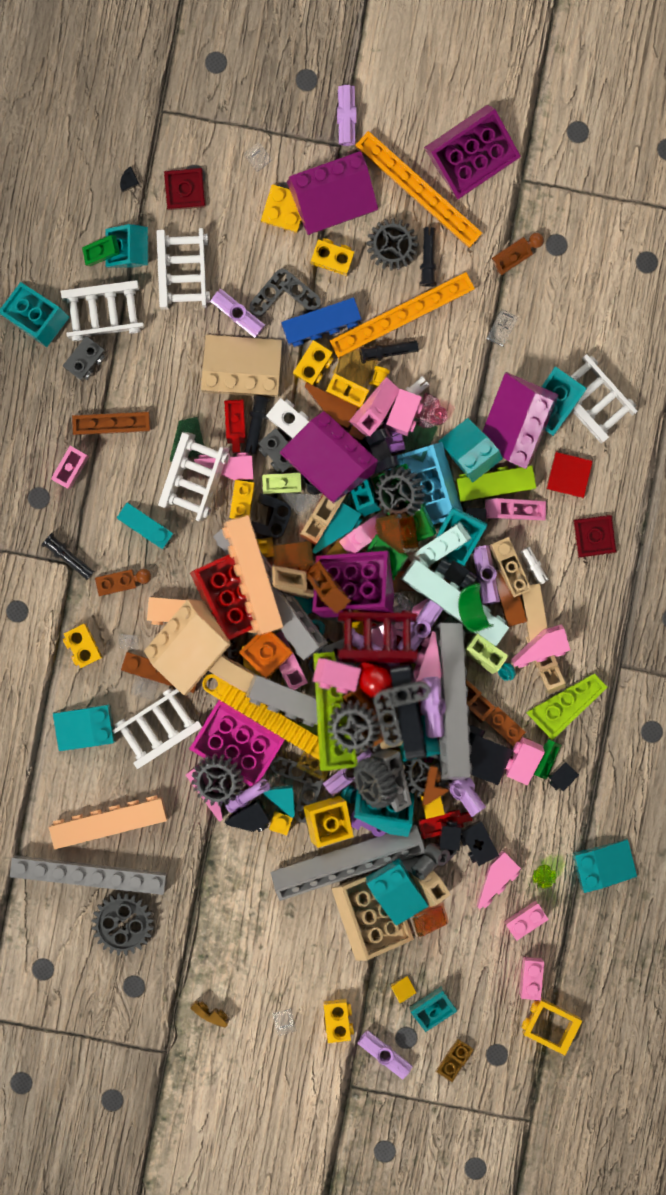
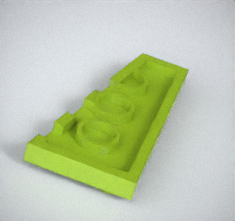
[525,673,608,740]

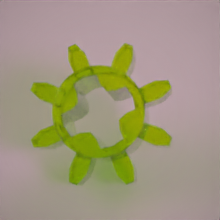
[533,865,557,889]

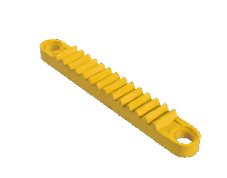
[202,674,320,760]

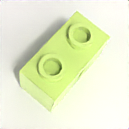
[465,634,508,674]

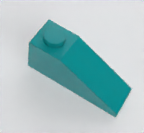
[351,477,381,516]
[117,503,175,550]
[312,503,362,554]

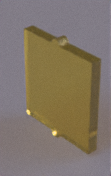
[332,350,377,387]

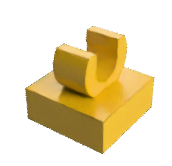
[256,537,274,558]

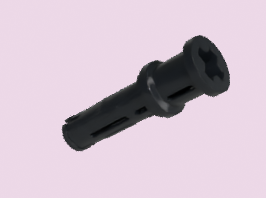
[419,227,437,287]
[359,340,419,364]
[244,395,270,455]
[41,533,95,580]

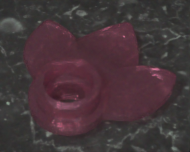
[416,393,448,428]

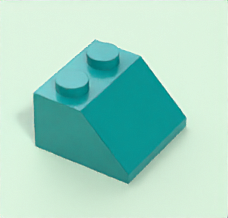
[105,224,148,268]

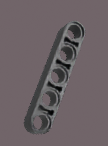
[390,663,427,761]

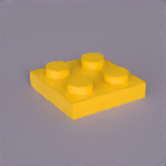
[261,184,301,233]

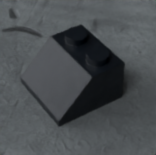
[225,799,271,832]

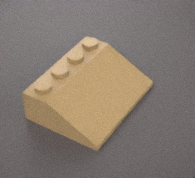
[201,335,282,398]
[144,599,231,695]
[331,871,414,961]

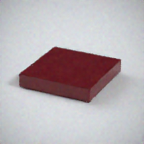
[164,168,205,210]
[573,515,617,558]

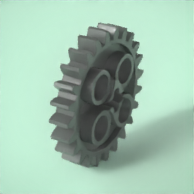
[91,893,154,956]

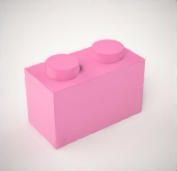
[386,389,424,436]
[51,446,89,490]
[313,659,361,694]
[506,737,545,785]
[504,901,549,941]
[519,957,544,1001]

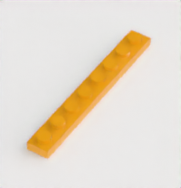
[355,131,482,248]
[329,272,475,358]

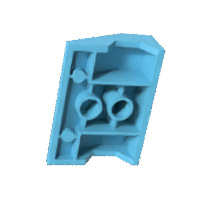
[386,442,463,525]

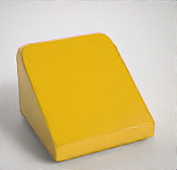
[391,976,416,1003]

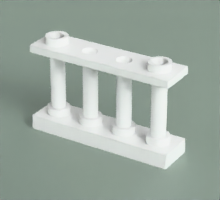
[157,228,210,310]
[61,280,145,341]
[570,354,638,443]
[158,432,230,521]
[112,687,203,769]

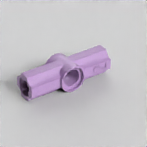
[337,85,356,146]
[210,289,265,338]
[472,545,500,605]
[397,600,443,651]
[421,676,446,738]
[323,748,373,796]
[439,768,486,817]
[357,1030,413,1080]

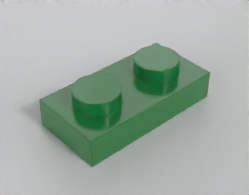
[82,235,120,267]
[533,739,562,780]

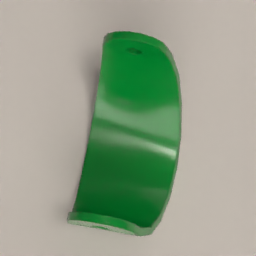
[458,583,494,632]

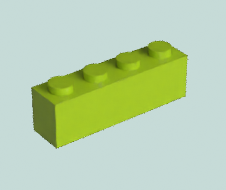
[456,465,536,502]

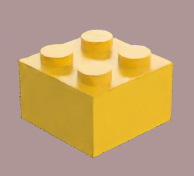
[303,796,354,848]

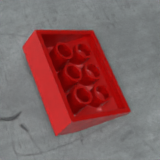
[190,554,253,640]

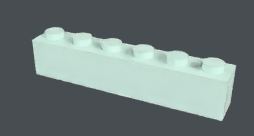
[400,559,509,646]

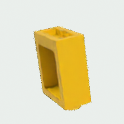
[521,998,582,1055]

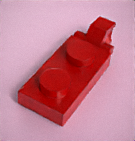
[224,399,245,454]
[418,810,472,839]

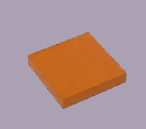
[239,632,293,679]

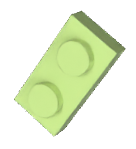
[262,473,302,494]

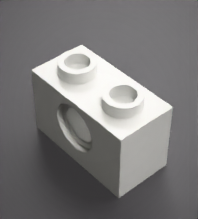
[266,398,309,439]

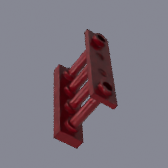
[338,609,418,664]

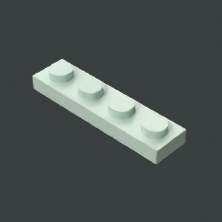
[408,523,471,566]

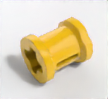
[369,366,390,388]

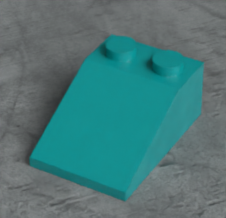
[0,282,70,348]
[541,366,587,436]
[438,418,503,483]
[434,507,488,565]
[53,704,116,751]
[354,788,414,837]
[572,839,637,893]
[366,858,429,926]

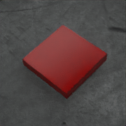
[546,452,593,498]

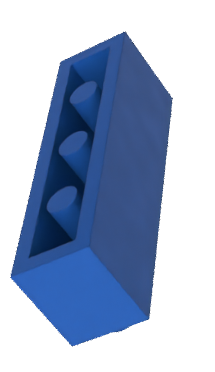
[281,297,361,348]

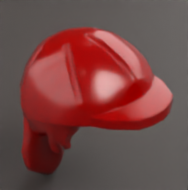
[358,662,393,699]

